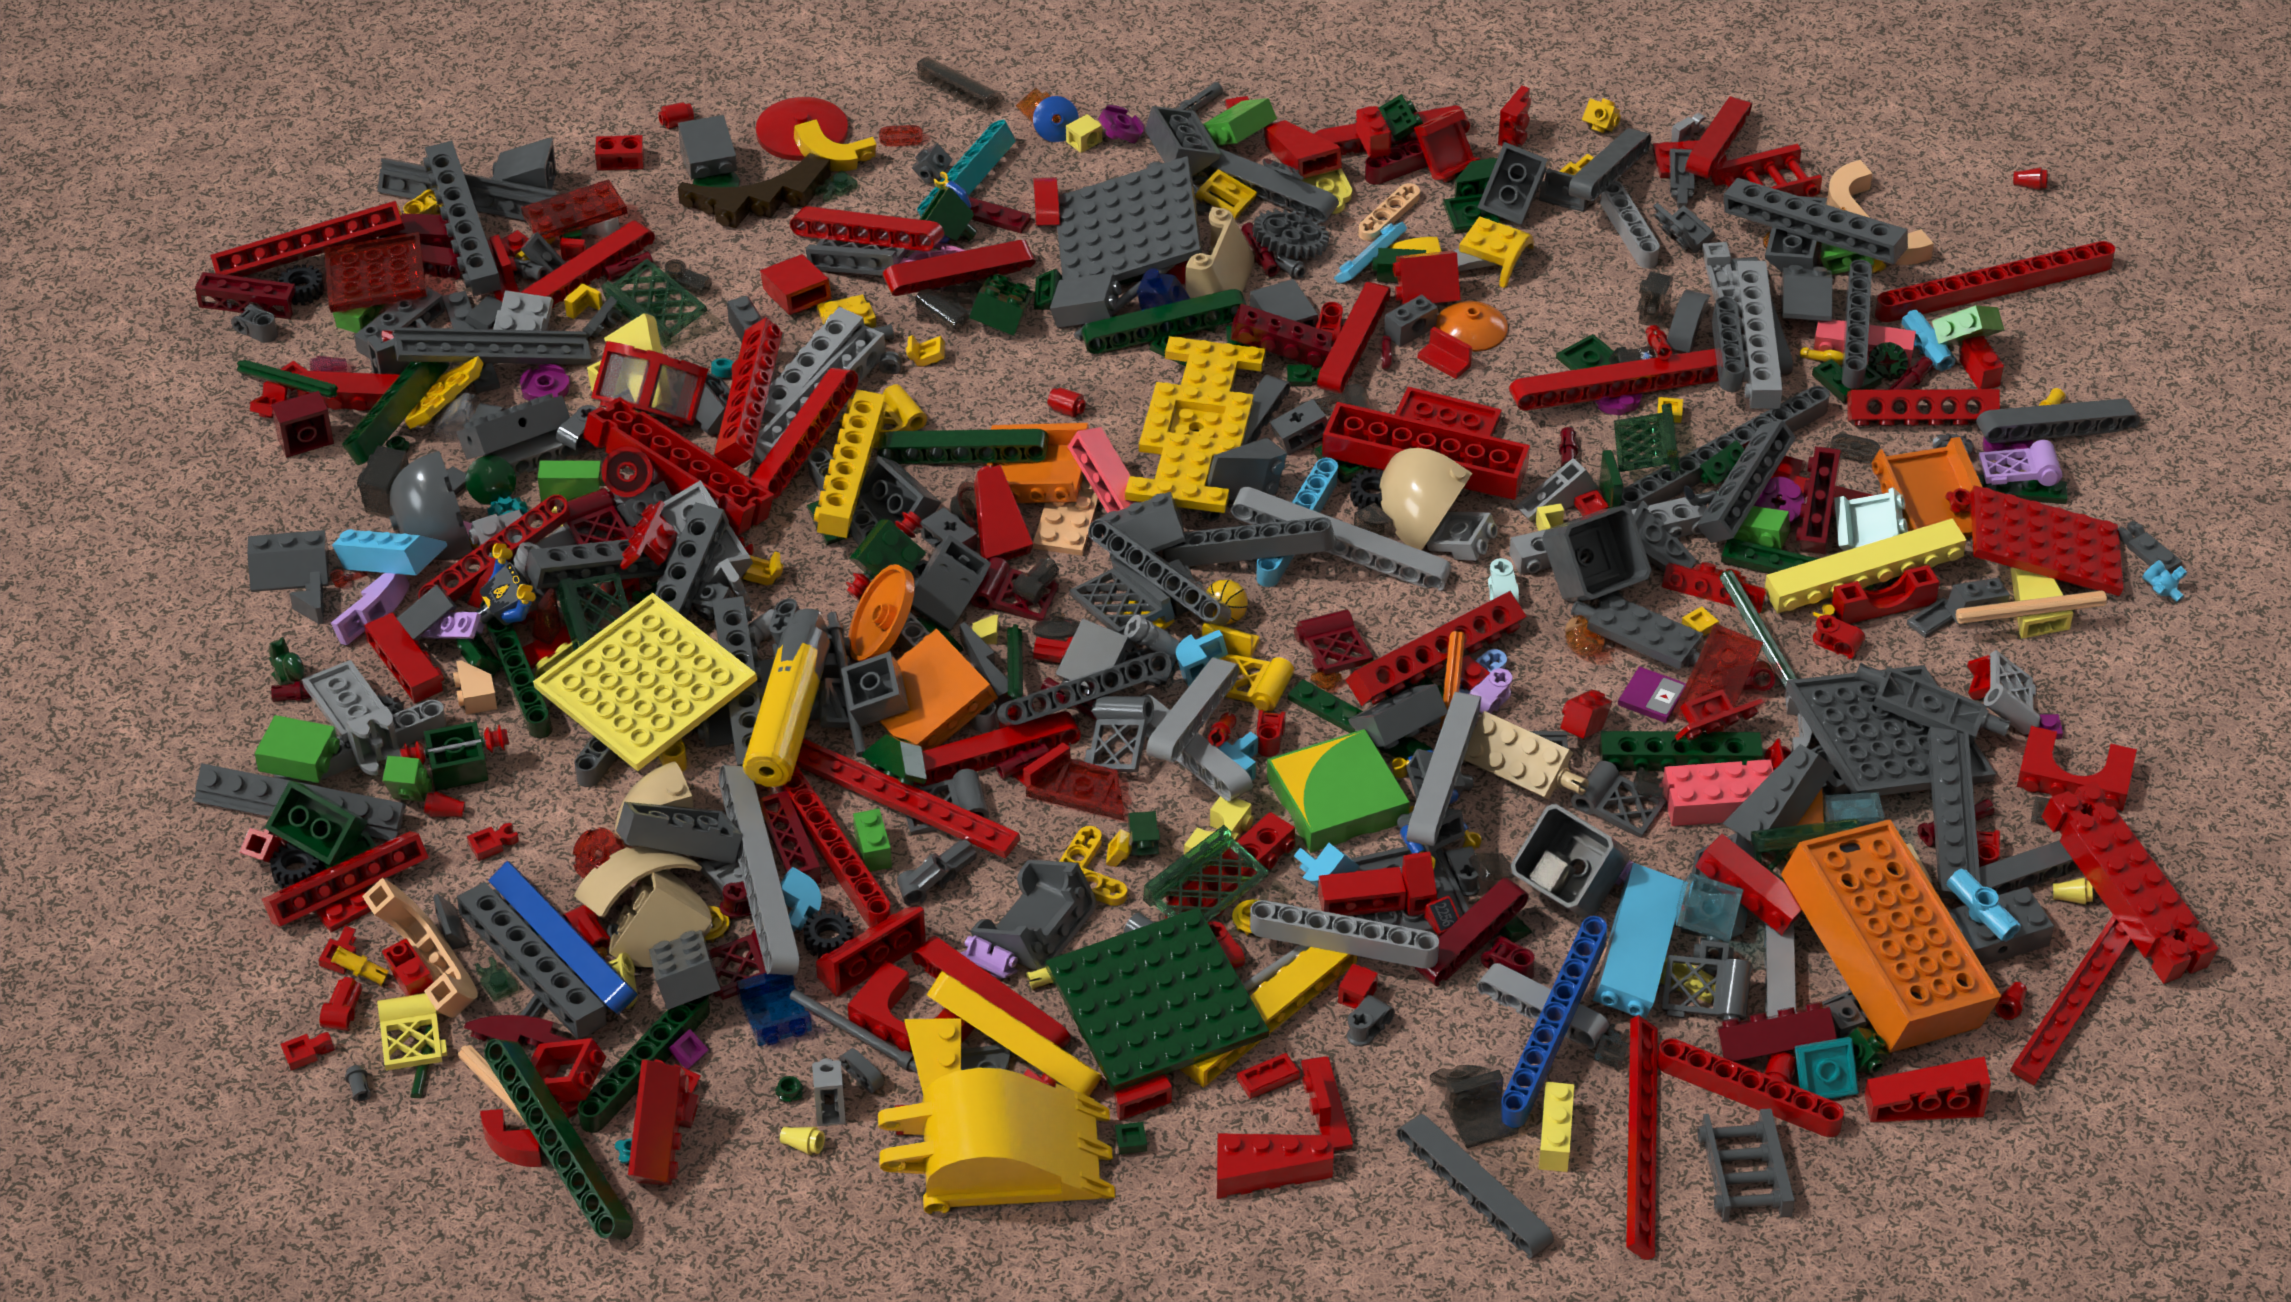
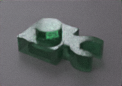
[815,170,858,202]
[475,957,518,1002]

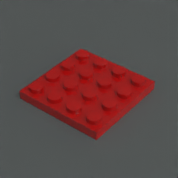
[1394,386,1502,436]

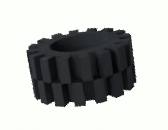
[279,264,324,306]
[1350,469,1384,514]
[270,843,322,889]
[803,909,854,959]

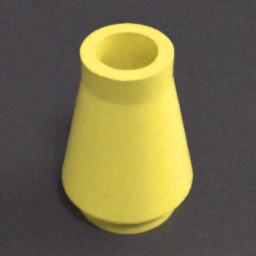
[2053,877,2093,905]
[780,1127,825,1155]

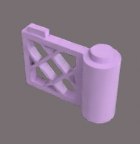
[1979,440,2062,486]

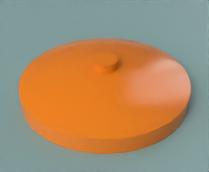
[848,564,915,662]

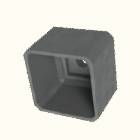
[1542,505,1652,603]
[1511,804,1630,919]

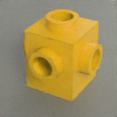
[1582,98,1621,134]

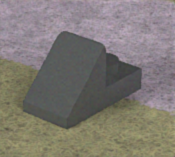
[521,232,566,273]
[290,571,324,624]

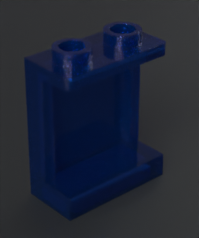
[736,973,812,1046]

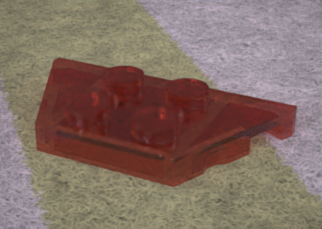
[1026,758,1125,821]

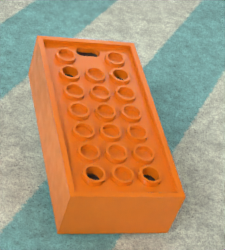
[1781,819,2001,1053]

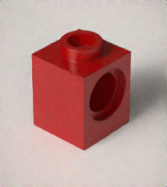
[1338,964,1378,1009]

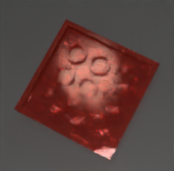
[324,232,427,313]

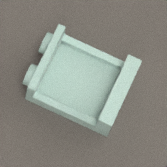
[1834,488,1908,551]

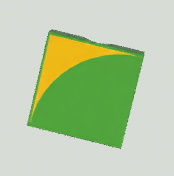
[1267,729,1410,853]

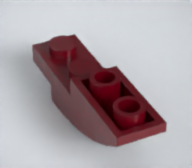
[464,1015,570,1047]

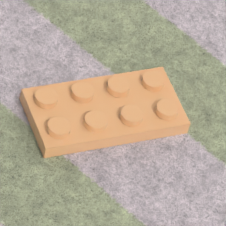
[1033,478,1099,556]

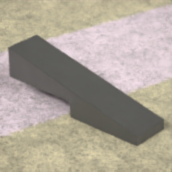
[960,622,1012,710]

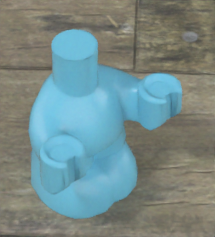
[2142,560,2187,602]

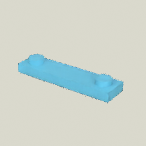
[1334,221,1407,283]

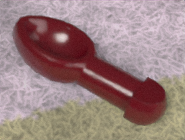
[1381,336,1392,370]

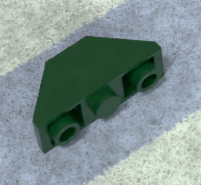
[1454,158,1497,198]
[862,734,927,786]

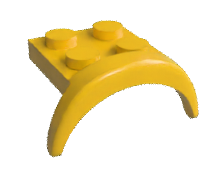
[1459,216,1534,288]

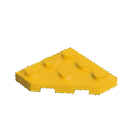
[405,356,484,429]

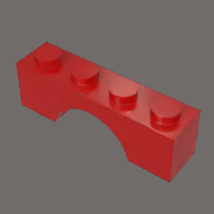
[1831,565,1940,624]

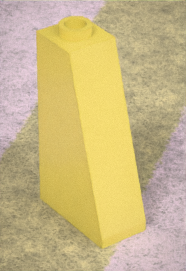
[604,313,672,418]
[2011,567,2073,638]

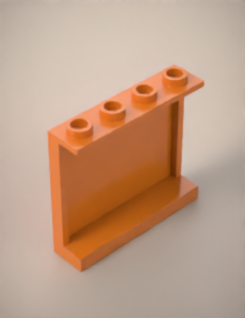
[987,423,1089,503]
[1871,437,1983,537]
[879,629,998,751]

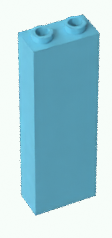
[1593,862,1685,1019]

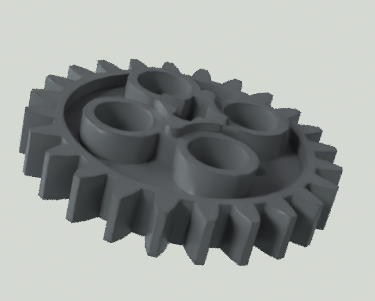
[1252,209,1329,259]

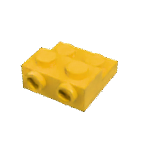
[817,294,876,328]

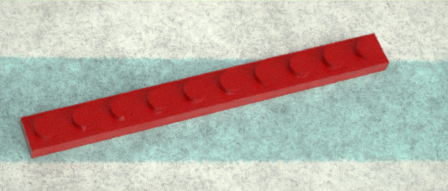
[796,738,1021,859]
[2010,915,2131,1086]
[1626,1015,1658,1260]

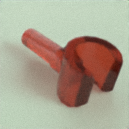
[330,569,368,588]

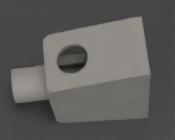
[812,1058,846,1127]

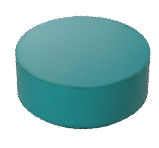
[711,358,734,378]

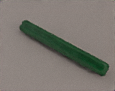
[1007,624,1023,700]

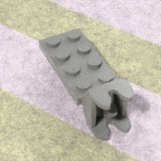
[302,660,401,775]

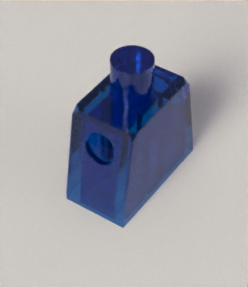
[1137,268,1191,310]

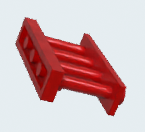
[1711,143,1822,197]

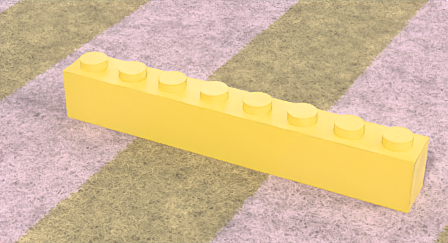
[1765,518,1967,614]

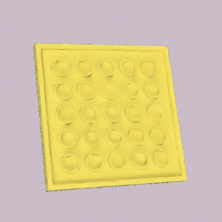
[533,593,757,771]

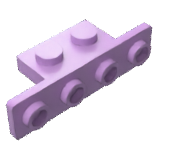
[420,611,485,639]

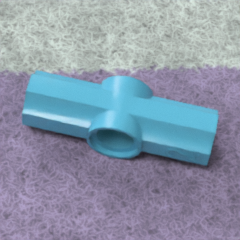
[1902,310,1956,371]
[1946,868,2021,942]

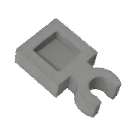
[1671,113,1706,142]

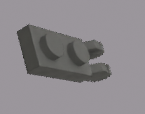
[2117,521,2182,573]

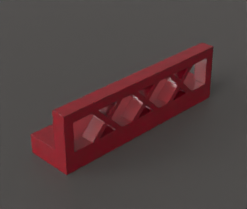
[195,272,296,320]
[758,791,822,884]

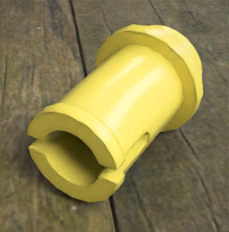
[1027,968,1053,990]

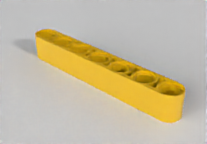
[926,971,1102,1097]

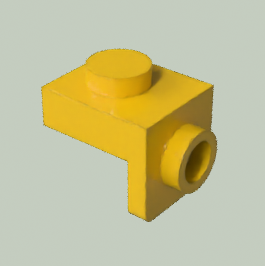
[564,284,603,319]
[906,335,945,366]
[743,552,783,585]

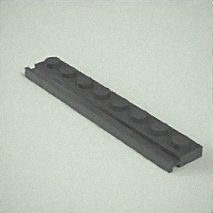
[377,158,560,226]
[392,327,591,365]
[1928,727,1980,900]
[192,763,406,841]

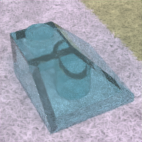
[1676,873,1743,942]

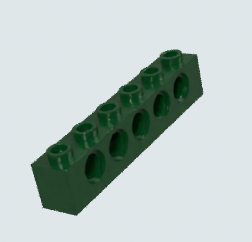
[1599,731,1763,773]

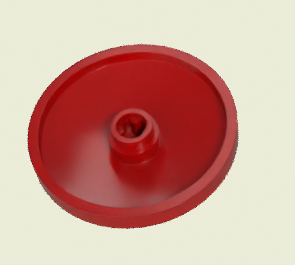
[756,97,848,161]

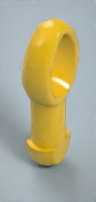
[1800,347,1843,365]

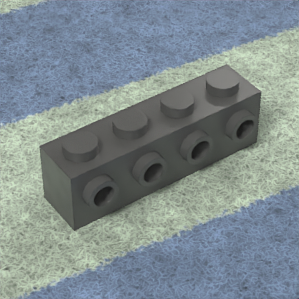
[354,284,445,359]

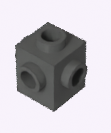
[912,143,953,184]
[692,582,735,621]
[1693,933,1734,974]
[1826,997,1867,1039]

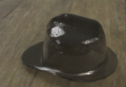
[950,481,979,535]

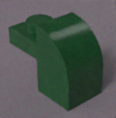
[1128,811,1160,856]

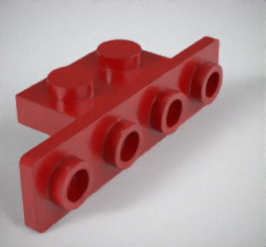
[487,234,520,302]
[620,500,678,570]
[1662,562,1766,614]
[1675,689,1764,741]
[1301,1056,1353,1151]

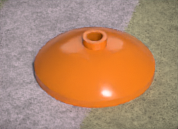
[1435,301,1508,352]

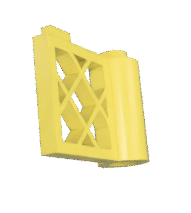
[377,993,447,1071]

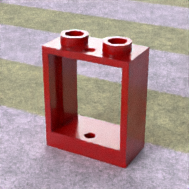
[530,1038,607,1103]

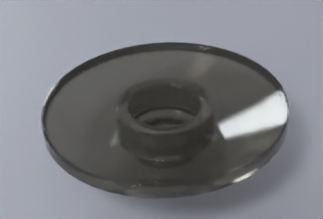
[1032,612,1081,639]
[1430,1065,1486,1093]

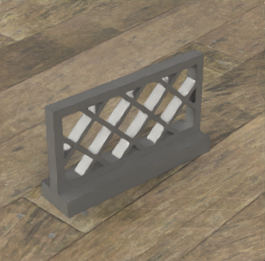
[806,239,910,276]
[1069,558,1175,635]

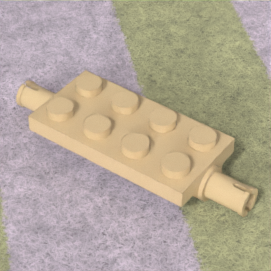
[1464,711,1589,800]

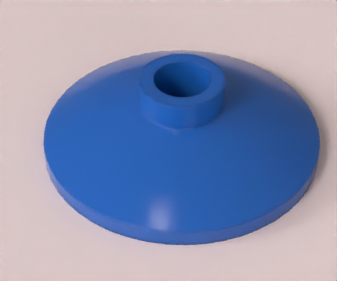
[1033,96,1079,142]

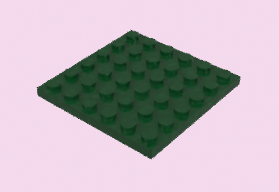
[1045,907,1269,1093]

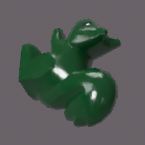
[269,637,304,685]

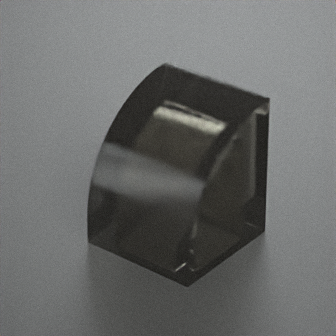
[1354,503,1393,538]

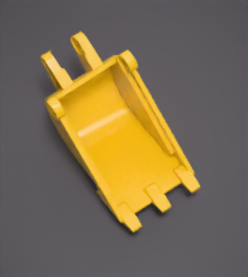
[878,1068,1115,1214]

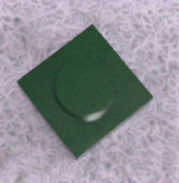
[1115,1122,1147,1155]

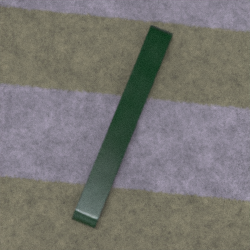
[484,1039,633,1240]

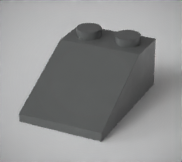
[1478,142,1550,225]
[1780,265,1832,321]
[1206,438,1287,500]

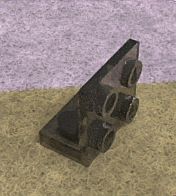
[1445,1070,1519,1148]

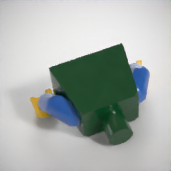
[919,172,977,243]

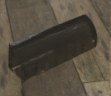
[917,57,1005,115]

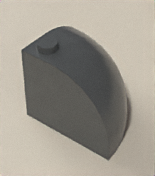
[389,451,472,560]

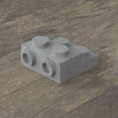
[493,291,554,331]
[469,510,522,565]
[1426,511,1498,561]

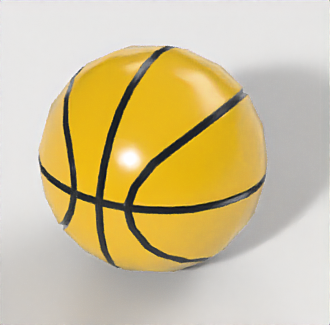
[1207,580,1248,624]

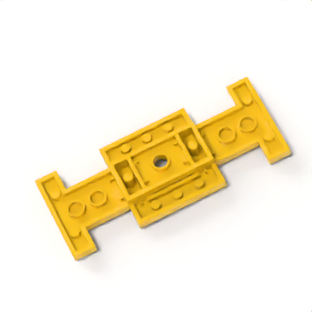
[1125,336,1265,513]

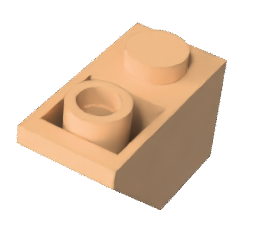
[453,660,497,715]

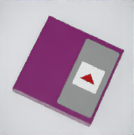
[1618,666,1687,723]

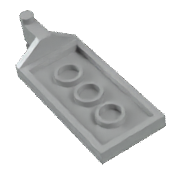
[661,480,753,604]

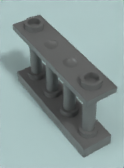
[1697,1109,1795,1222]

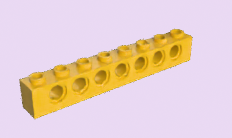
[814,389,885,538]

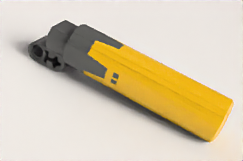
[742,598,830,787]

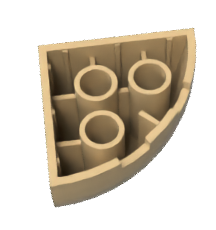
[1380,448,1472,550]
[615,761,693,852]
[609,869,712,967]

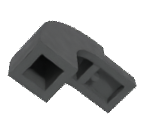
[1667,289,1711,352]

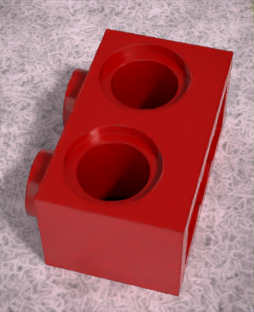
[595,135,644,171]

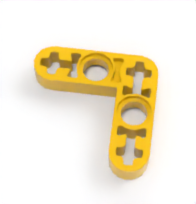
[1059,826,1127,906]

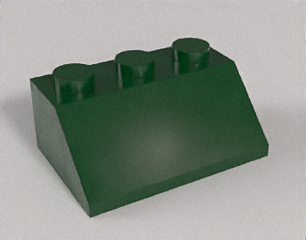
[264,780,368,866]

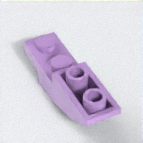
[331,573,409,645]

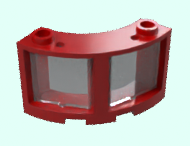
[591,341,709,428]

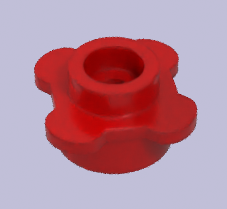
[1945,488,1971,513]

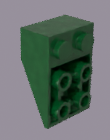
[969,274,1035,336]

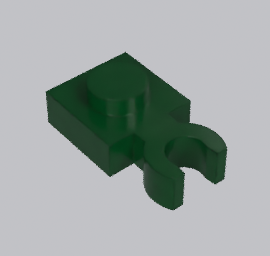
[1287,365,1322,386]

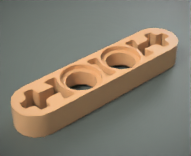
[1358,183,1420,241]

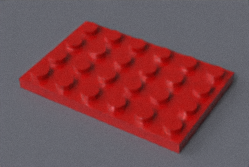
[1970,485,2124,596]

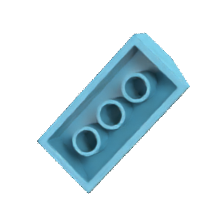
[332,529,448,575]

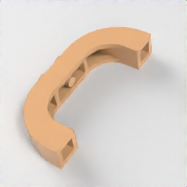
[1827,160,1934,265]
[362,878,478,1018]

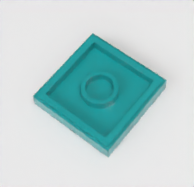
[1795,1037,1859,1099]

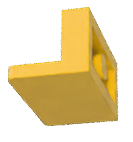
[1202,623,1259,658]

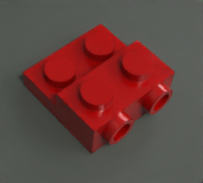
[1498,85,1531,147]

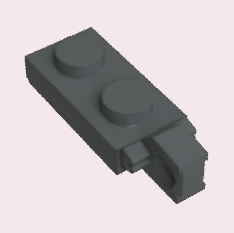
[1669,149,1694,209]

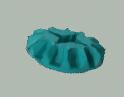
[487,495,528,516]

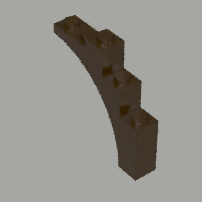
[678,153,831,228]

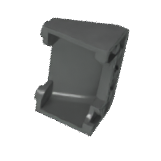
[970,860,1096,971]

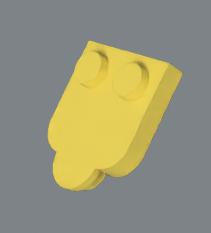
[1298,168,1352,214]

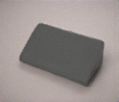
[433,894,468,950]

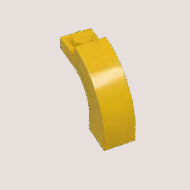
[794,119,876,171]

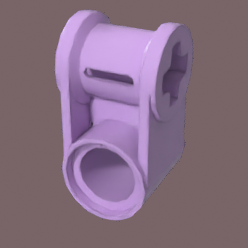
[1469,668,1512,714]

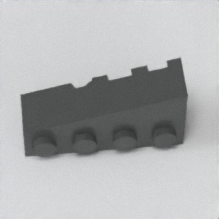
[616,802,743,864]

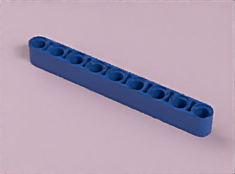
[488,861,638,1015]
[1501,916,1607,1128]

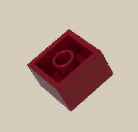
[271,391,334,458]

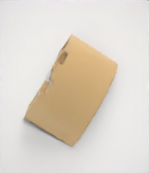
[574,846,702,918]

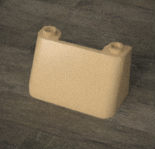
[1185,207,1255,300]

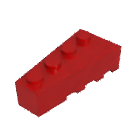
[1864,1056,1991,1122]

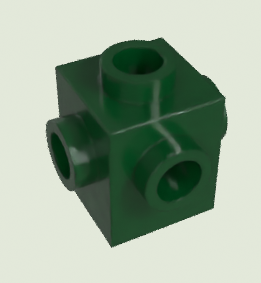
[1848,1027,1891,1074]

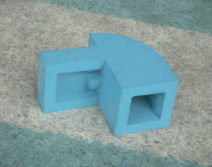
[1176,630,1228,686]
[1218,731,1258,780]
[1294,843,1359,888]
[780,867,822,932]

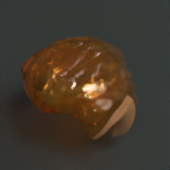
[1564,615,1605,656]

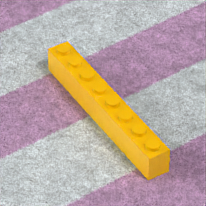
[1180,947,1357,1088]

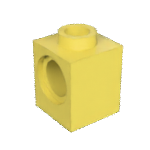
[1066,114,1103,153]

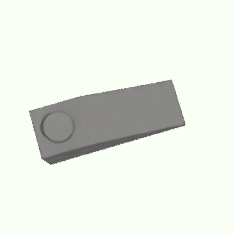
[1516,458,1598,521]

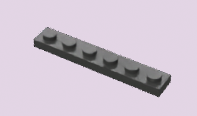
[443,291,500,394]

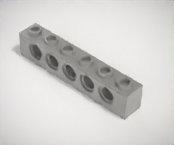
[762,307,864,423]

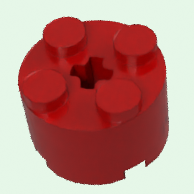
[602,446,653,497]

